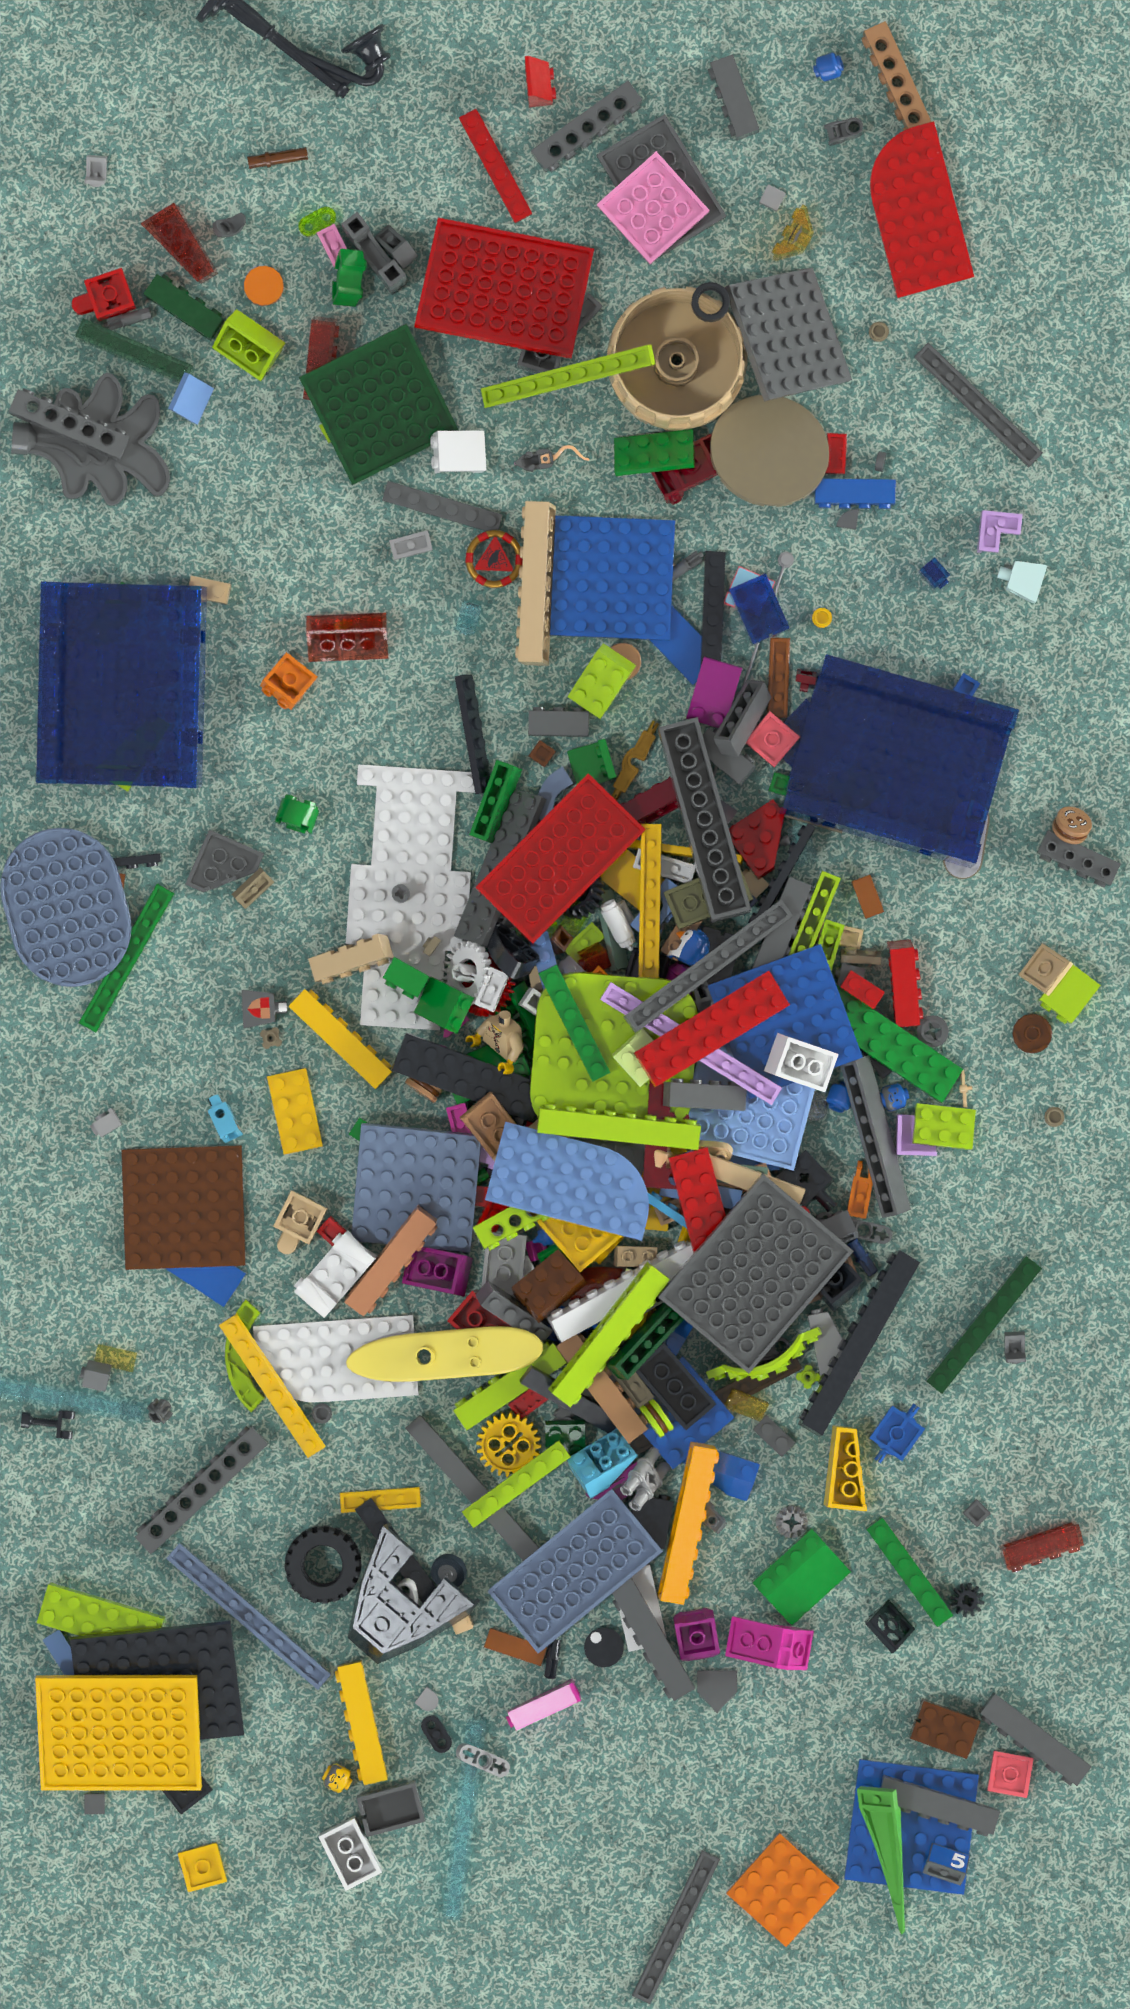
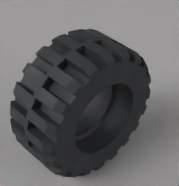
[284,1525,362,1604]

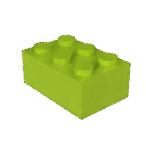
[567,643,636,719]

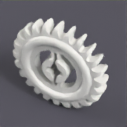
[441,941,492,1005]

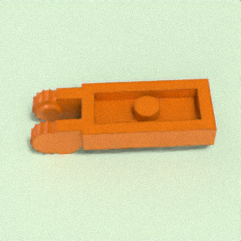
[847,1160,873,1219]

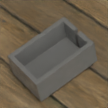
[356,1779,426,1837]

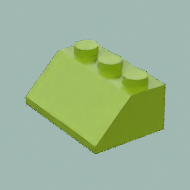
[212,309,286,381]

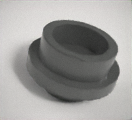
[312,1403,332,1424]

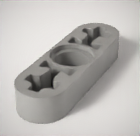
[456,1743,510,1777]

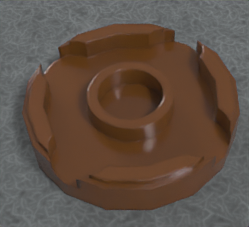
[1012,1014,1052,1054]

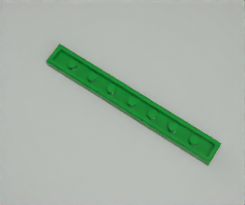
[79,884,175,1033]

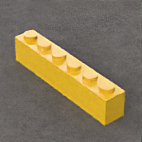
[288,989,392,1089]
[335,1660,388,1785]

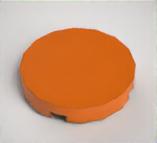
[244,266,284,306]

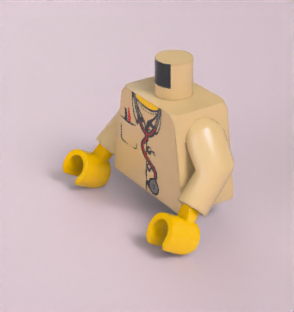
[465,1011,524,1074]

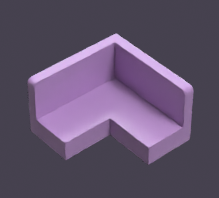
[977,510,1022,553]
[895,1114,937,1156]

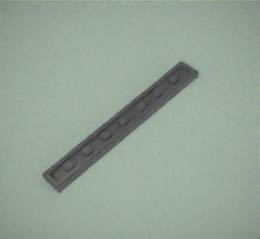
[914,343,1043,468]
[632,1850,720,2004]

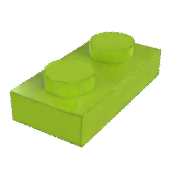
[565,922,604,963]

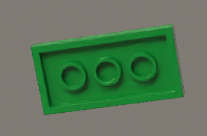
[614,429,695,476]

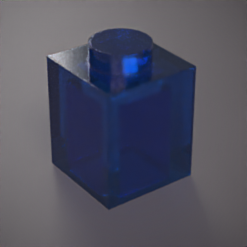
[919,557,950,590]

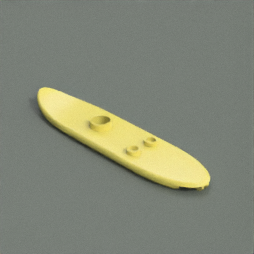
[346,1326,543,1382]

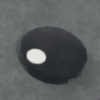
[584,1627,624,1668]

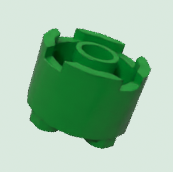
[274,794,319,834]

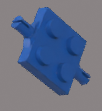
[869,1403,925,1463]

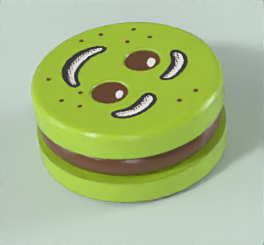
[639,1399,674,1438]

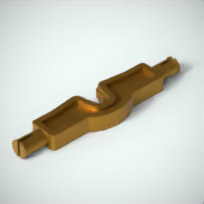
[611,720,660,801]

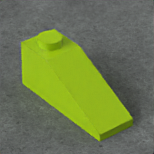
[817,919,845,970]

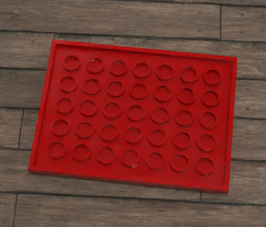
[414,218,594,359]

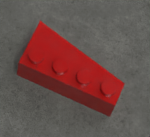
[887,939,923,1027]

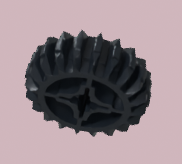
[563,876,605,920]

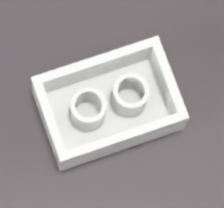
[318,1816,382,1891]

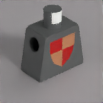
[241,990,287,1028]

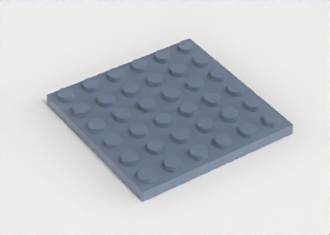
[351,1123,481,1252]

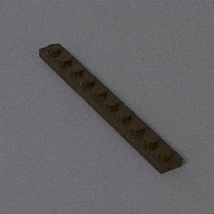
[629,1357,802,1455]

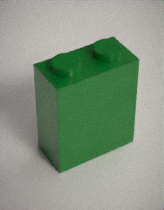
[414,977,474,1034]

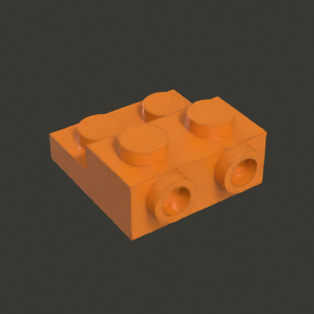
[260,652,318,710]

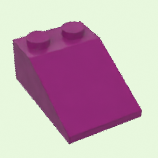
[686,657,742,728]
[402,1247,473,1297]

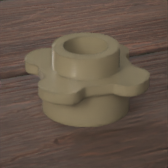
[260,1027,282,1049]

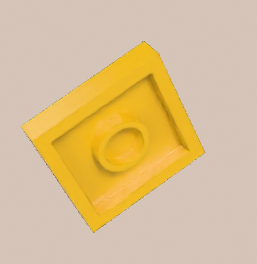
[178,1842,227,1892]

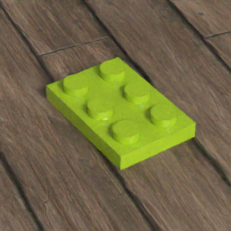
[912,1103,976,1150]

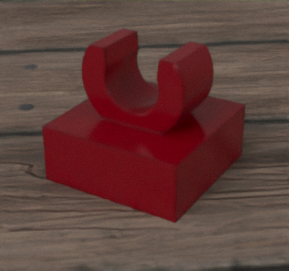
[795,669,817,692]

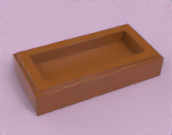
[851,875,884,919]

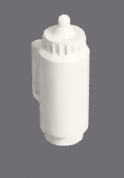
[600,899,635,951]

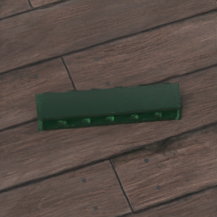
[75,318,194,384]

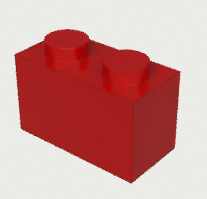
[840,970,885,1009]

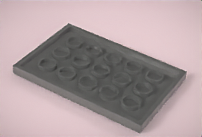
[596,114,727,258]

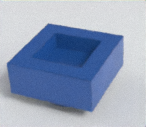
[953,673,980,701]

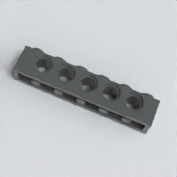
[531,81,642,173]
[8,388,129,462]

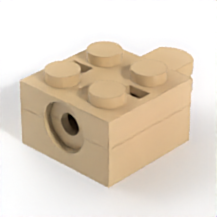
[273,1190,328,1254]

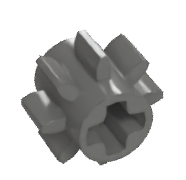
[147,1398,173,1424]

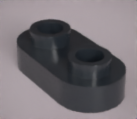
[421,1715,452,1753]

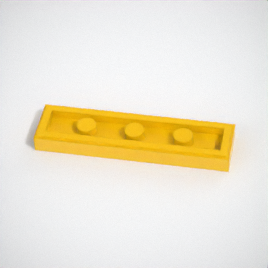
[340,1487,421,1513]

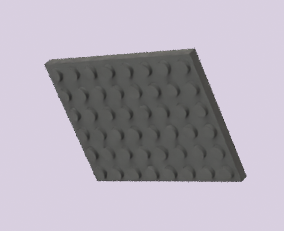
[658,1173,854,1374]

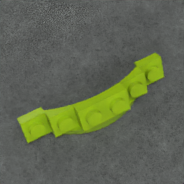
[706,1327,822,1381]

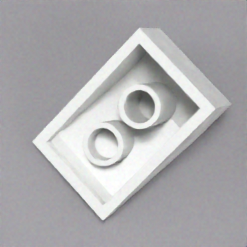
[764,1033,838,1092]

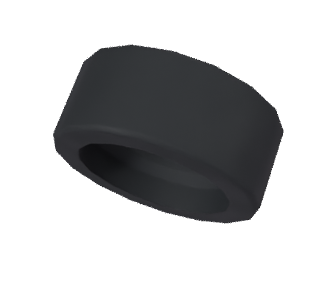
[691,282,730,323]

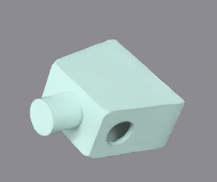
[997,561,1047,604]

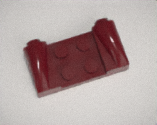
[650,433,718,505]

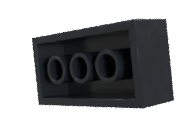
[636,1342,716,1430]

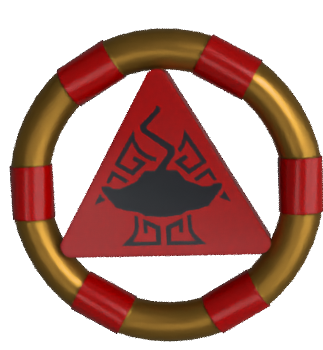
[465,530,523,588]

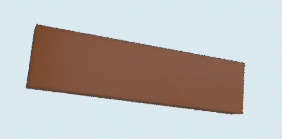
[767,638,790,718]

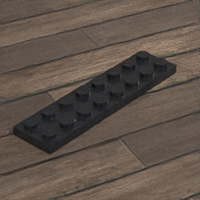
[391,1032,538,1123]

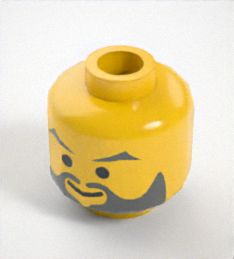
[322,1763,353,1793]

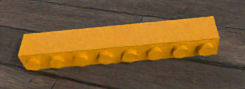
[657,1441,719,1605]

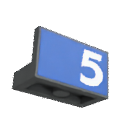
[923,1843,970,1886]

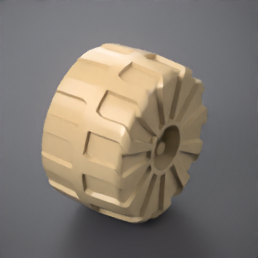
[607,286,747,431]

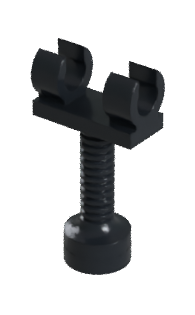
[21,1410,75,1439]

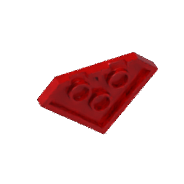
[729,799,785,880]

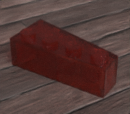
[140,203,218,284]
[303,316,340,400]

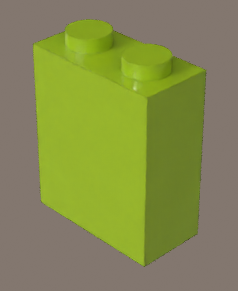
[1038,965,1101,1024]

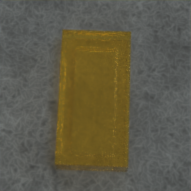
[94,1344,137,1372]
[724,1389,769,1421]

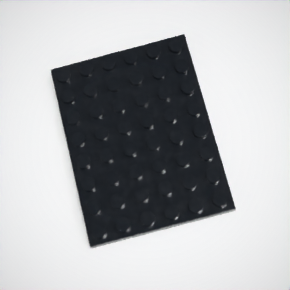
[70,1621,244,1740]

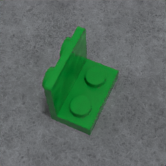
[567,739,616,785]

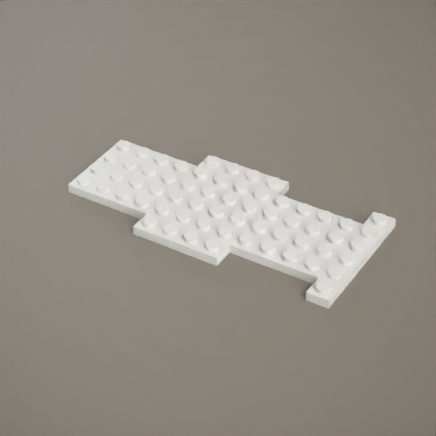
[346,765,475,1031]

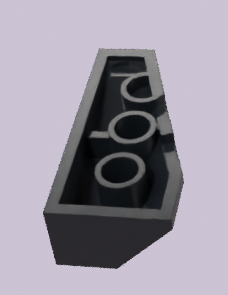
[818,1262,863,1312]

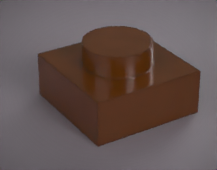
[528,740,556,768]

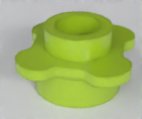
[796,1365,820,1389]

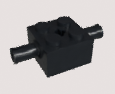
[777,1150,837,1212]

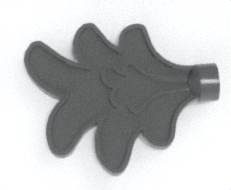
[11,373,170,506]

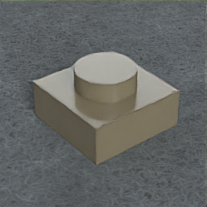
[422,936,441,957]

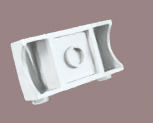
[294,1230,378,1318]

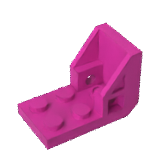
[725,1616,814,1670]

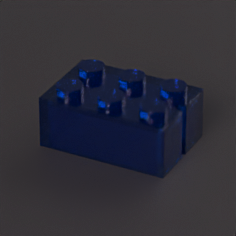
[728,573,790,646]

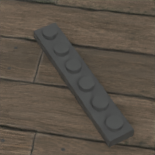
[382,481,503,531]

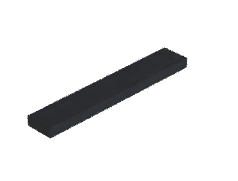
[519,1365,617,1433]

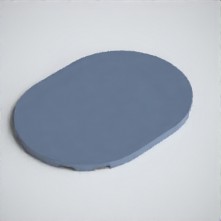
[0,828,131,987]

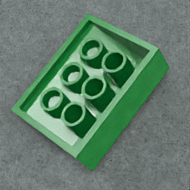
[752,1527,851,1625]

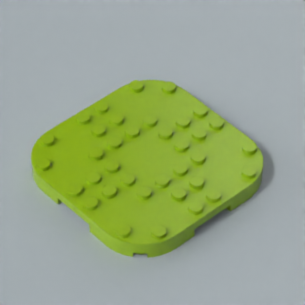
[530,972,698,1122]

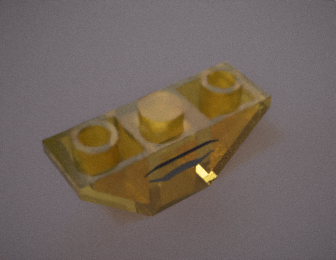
[771,204,814,261]

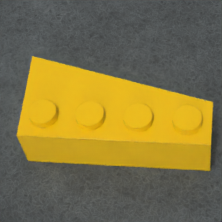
[823,1425,867,1511]

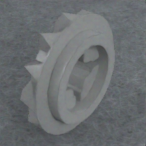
[776,1506,808,1538]

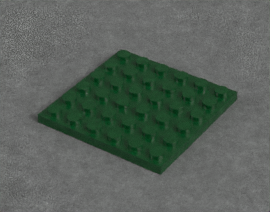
[299,323,459,485]

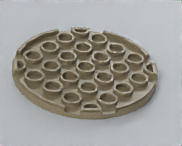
[710,395,829,507]

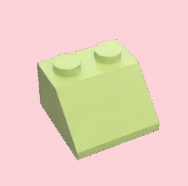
[612,1028,654,1087]

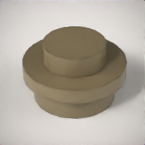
[869,322,889,342]
[1044,1107,1064,1127]

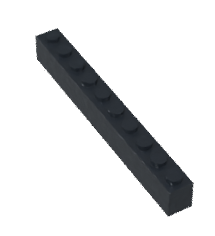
[798,1250,920,1436]

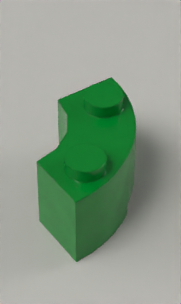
[332,249,367,307]

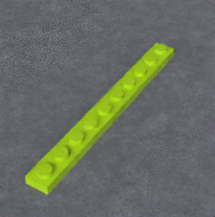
[481,345,656,408]

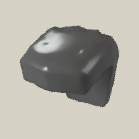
[212,212,246,238]

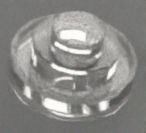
[807,1091,827,1121]

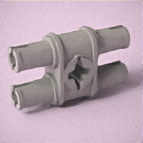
[620,1447,670,1511]

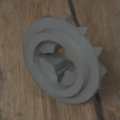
[917,1015,949,1047]

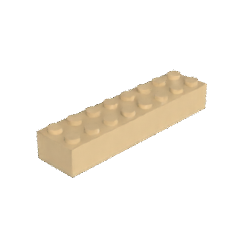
[515,501,556,666]

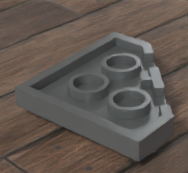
[185,830,264,893]

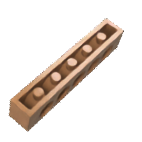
[861,21,931,131]

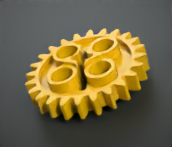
[476,1411,541,1477]

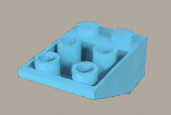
[567,1429,637,1499]

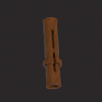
[247,147,308,169]

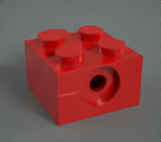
[71,268,136,322]

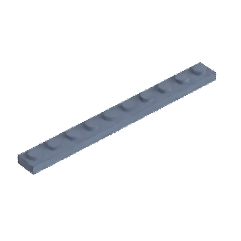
[166,1543,331,1690]

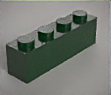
[143,274,224,341]

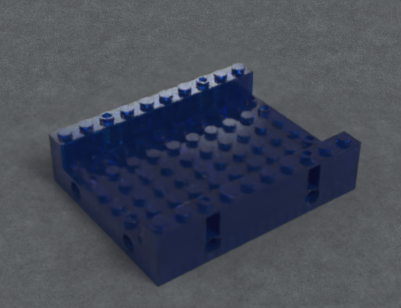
[36,581,207,788]
[779,654,1019,868]

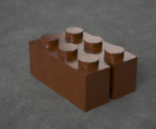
[512,1250,585,1323]
[909,1698,981,1759]

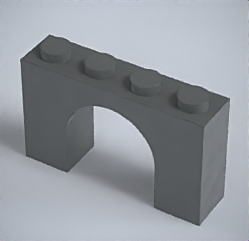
[341,212,407,295]

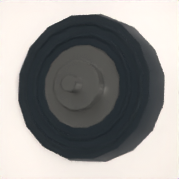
[431,1554,467,1587]

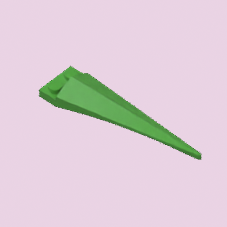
[857,1786,905,1935]

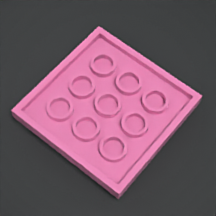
[597,151,710,265]

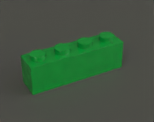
[469,760,522,844]

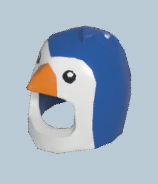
[667,929,710,966]

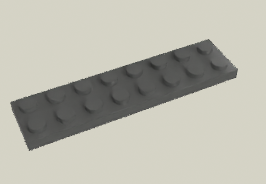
[454,789,546,947]

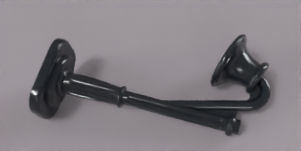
[195,0,391,99]

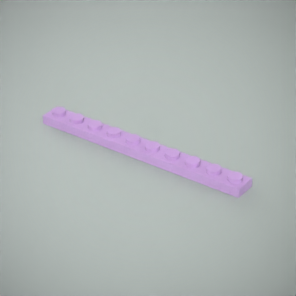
[600,982,782,1105]

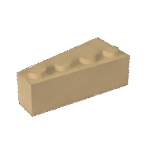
[308,934,394,985]

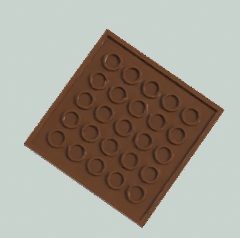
[121,1145,246,1270]

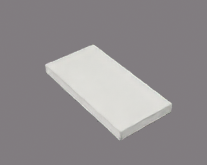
[619,1564,667,1652]

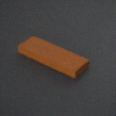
[484,1628,547,1666]

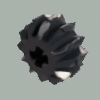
[950,1583,984,1617]

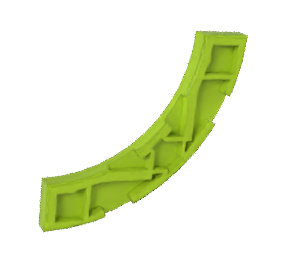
[225,1300,265,1412]

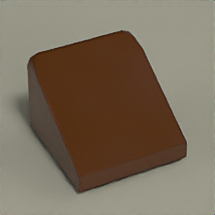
[550,925,573,955]

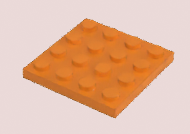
[726,1833,839,1947]

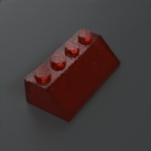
[306,613,389,662]
[999,1521,1084,1572]

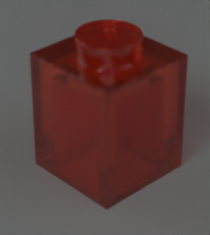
[577,942,611,973]

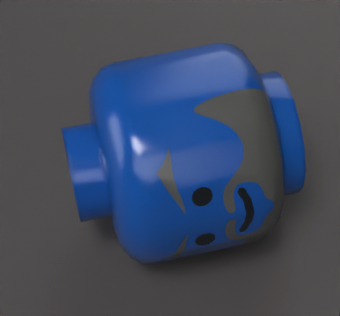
[880,1083,909,1111]

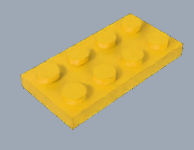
[267,1068,323,1155]

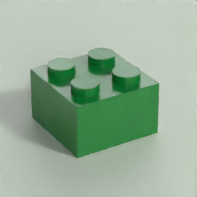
[383,957,430,1000]

